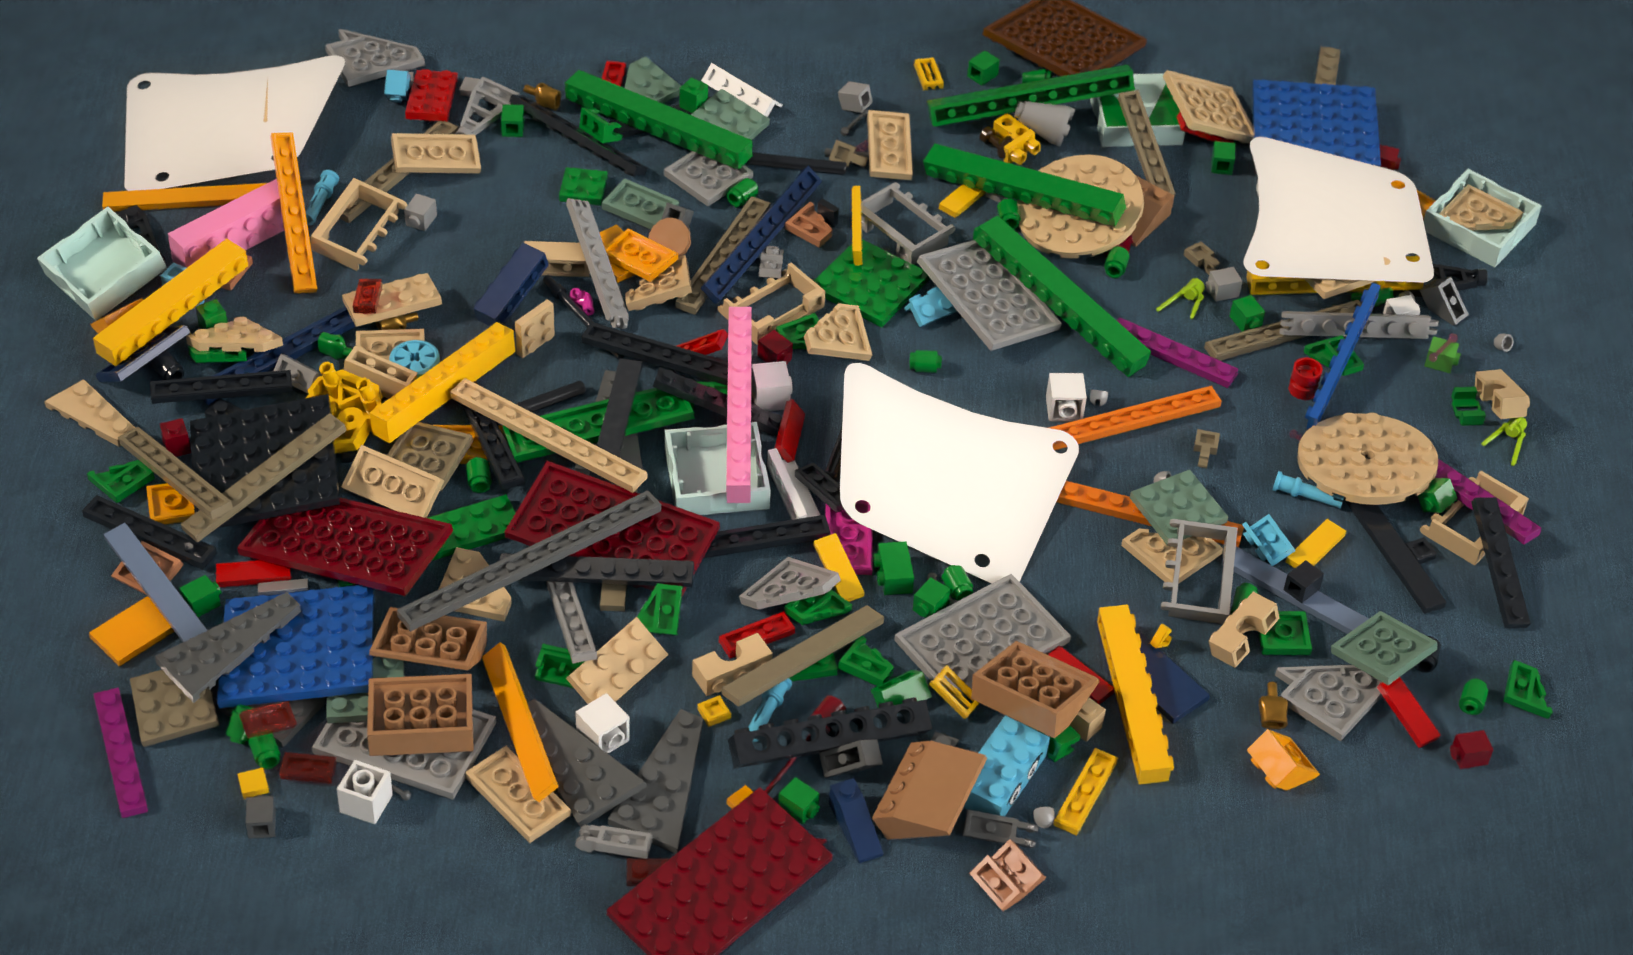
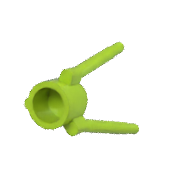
[1156,278,1205,319]
[1481,417,1527,466]

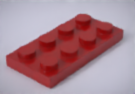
[405,69,458,121]

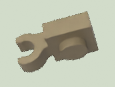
[829,140,868,167]
[1184,242,1220,275]
[1193,429,1220,468]

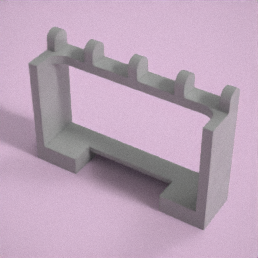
[862,182,955,265]
[1161,519,1237,624]

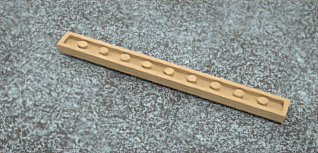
[450,378,647,493]

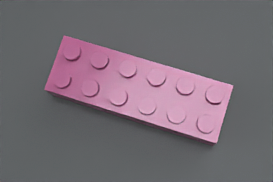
[168,179,284,267]

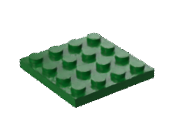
[814,239,930,328]

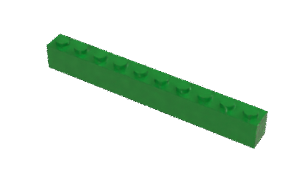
[927,65,1135,127]
[565,70,752,170]
[923,143,1126,226]
[975,215,1151,377]

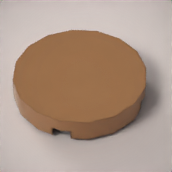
[649,218,691,257]

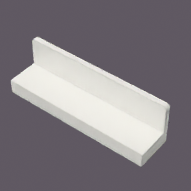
[702,63,782,117]
[767,448,820,520]

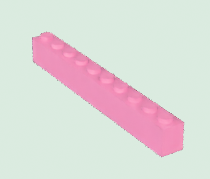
[726,307,752,503]

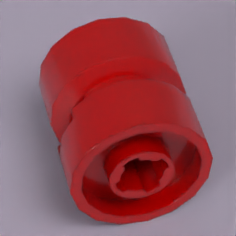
[1288,357,1323,400]

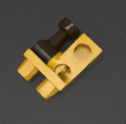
[979,113,1040,165]

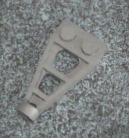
[455,77,519,135]

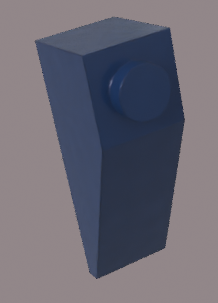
[829,778,883,863]

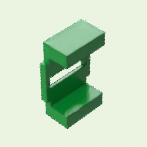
[1451,387,1486,426]

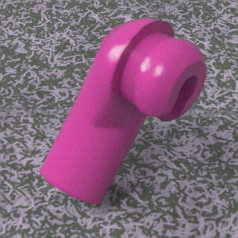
[570,288,594,316]

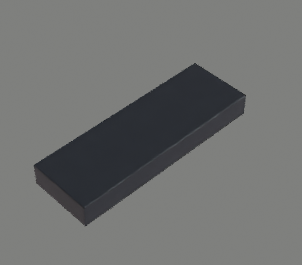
[795,462,844,513]

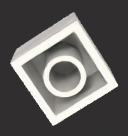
[751,361,793,411]
[1046,373,1087,421]
[576,693,630,754]
[337,760,393,824]

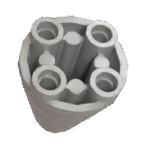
[1014,101,1075,147]

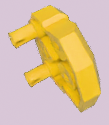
[306,362,383,453]

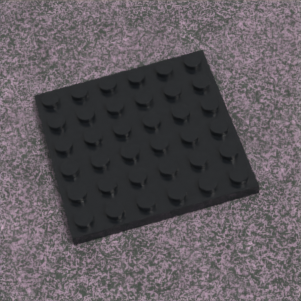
[190,394,340,528]

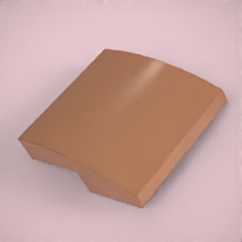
[111,541,184,595]
[969,839,1046,911]

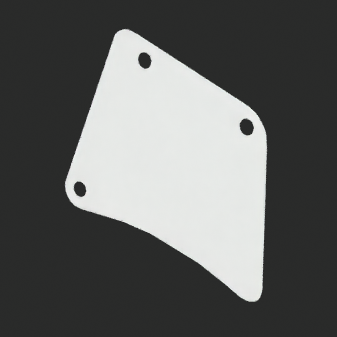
[124,55,345,191]
[1244,137,1434,283]
[840,363,1079,584]

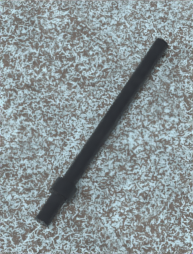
[543,275,625,360]

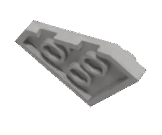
[739,557,841,610]

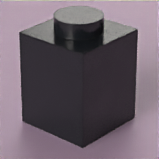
[1283,560,1324,604]

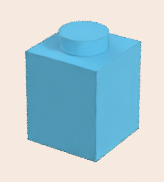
[384,70,411,103]

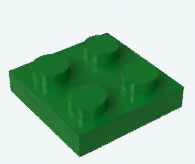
[559,167,608,206]
[1258,611,1312,655]

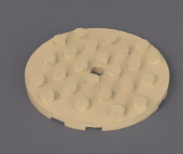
[1017,155,1144,258]
[1297,413,1438,505]

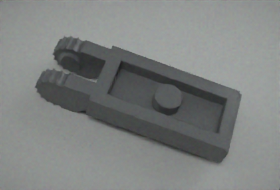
[963,810,1039,848]

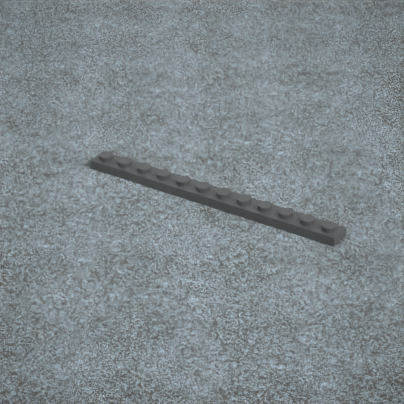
[397,491,661,632]

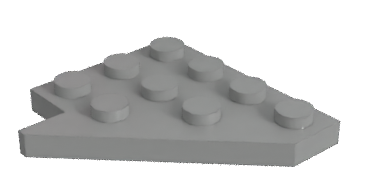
[325,29,425,87]
[1275,665,1382,741]

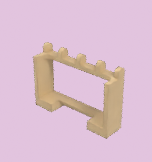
[311,178,407,271]
[718,263,825,345]
[1420,471,1529,565]

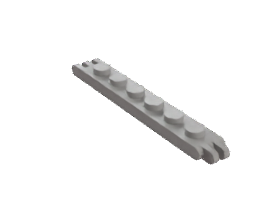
[566,198,629,329]
[1279,311,1439,339]

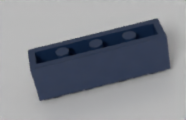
[473,243,549,327]

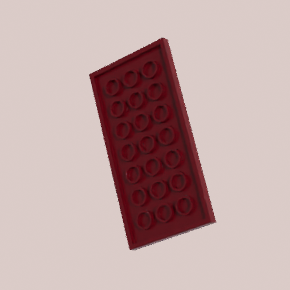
[505,461,720,596]
[237,498,453,596]
[606,787,833,955]

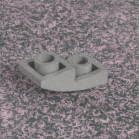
[759,246,784,278]

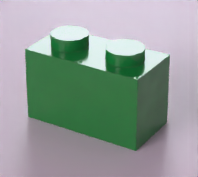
[873,541,914,595]

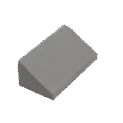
[258,578,309,596]

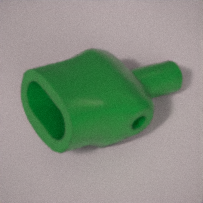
[1351,287,1394,307]
[318,332,353,361]

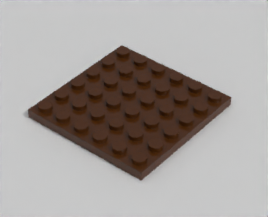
[982,0,1147,77]

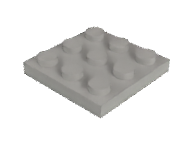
[664,151,753,206]

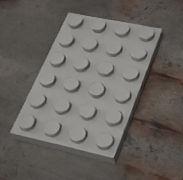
[917,240,1062,351]
[894,574,1071,698]
[312,710,496,800]

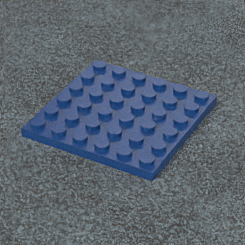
[1252,79,1381,167]
[217,585,375,708]

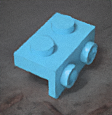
[904,287,957,327]
[1242,514,1296,566]

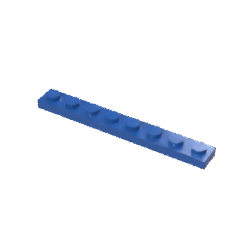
[1305,282,1381,429]

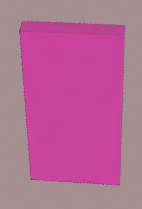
[825,500,873,575]

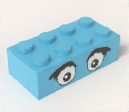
[963,715,1050,817]

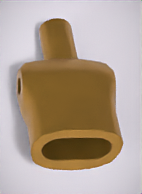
[523,83,561,111]
[375,312,418,330]
[1259,682,1288,729]

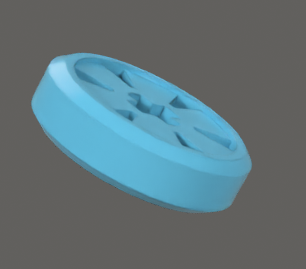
[389,340,440,378]

